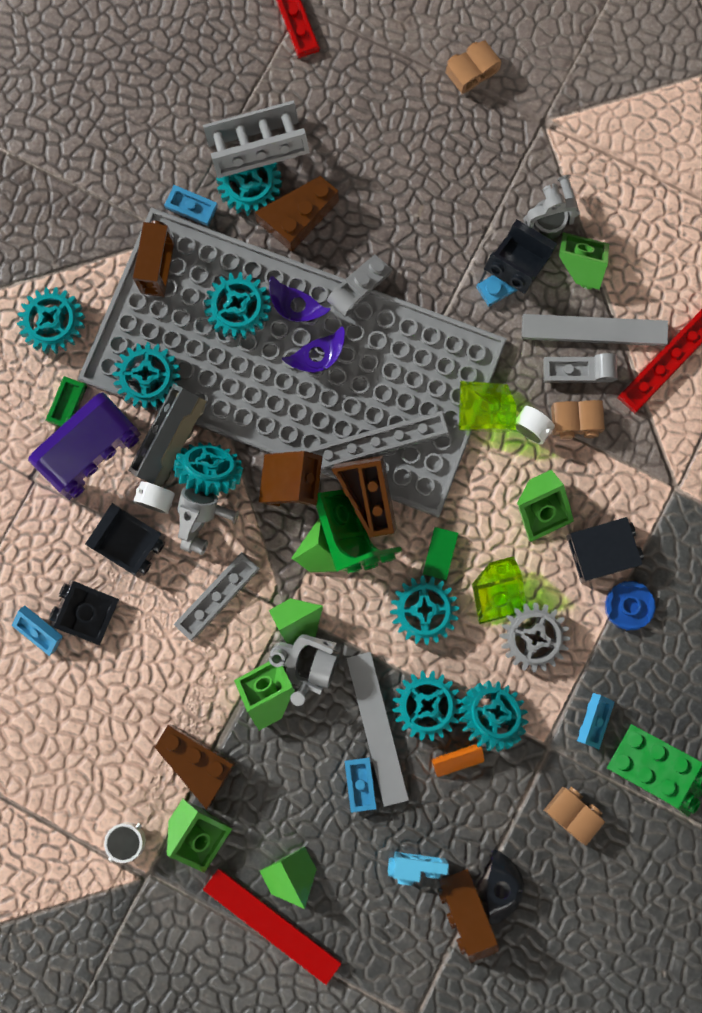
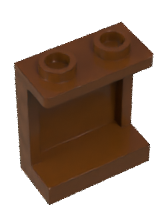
[259,451,323,507]

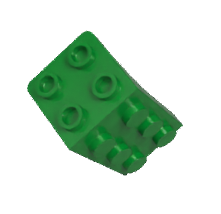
[316,490,402,574]
[607,724,702,817]

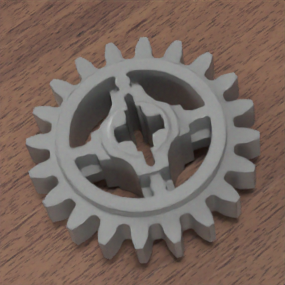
[500,602,570,672]

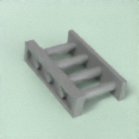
[203,100,310,178]

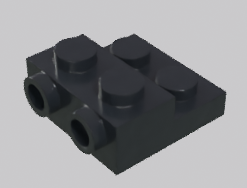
[49,580,119,646]

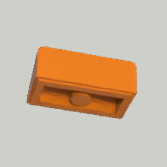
[431,744,484,777]

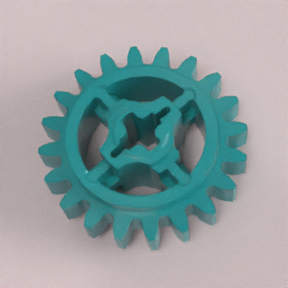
[216,163,282,216]
[204,272,271,340]
[17,287,85,354]
[112,342,182,411]
[173,442,243,496]
[390,576,459,645]
[392,671,462,741]
[459,681,528,752]

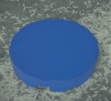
[605,581,656,631]

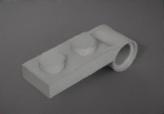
[327,254,393,317]
[543,353,618,383]

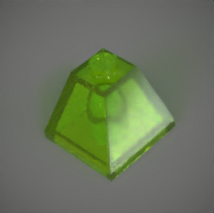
[459,381,516,433]
[472,556,526,624]

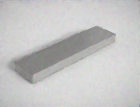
[173,552,260,642]

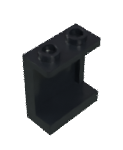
[484,219,557,294]
[85,503,165,578]
[566,517,644,583]

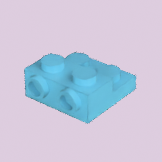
[387,851,448,886]

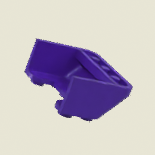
[28,392,142,500]

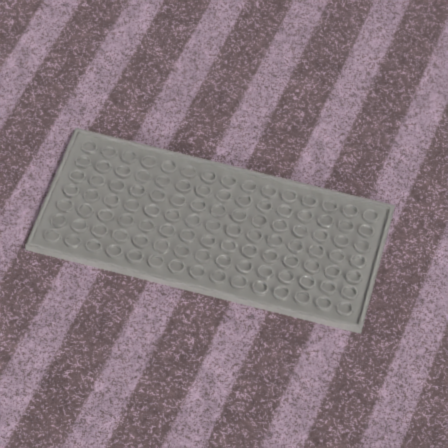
[77,208,507,518]

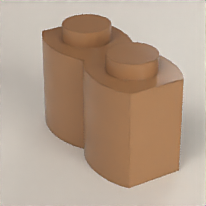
[446,40,502,94]
[551,400,605,439]
[543,787,605,846]

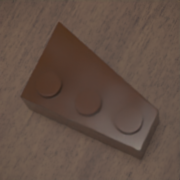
[255,176,339,252]
[331,456,397,538]
[154,725,236,810]
[437,869,499,963]

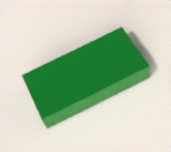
[46,376,88,427]
[422,527,458,581]

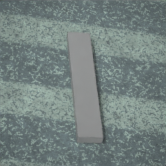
[521,314,668,346]
[301,410,450,471]
[347,652,409,807]

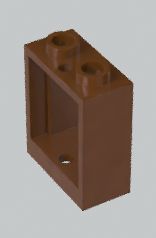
[133,221,175,297]

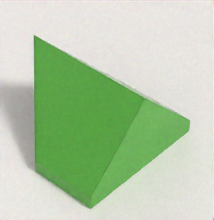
[291,518,347,572]
[269,598,323,649]
[260,846,317,909]

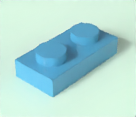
[164,185,218,227]
[476,275,517,307]
[12,606,63,656]
[577,693,615,749]
[344,757,376,813]

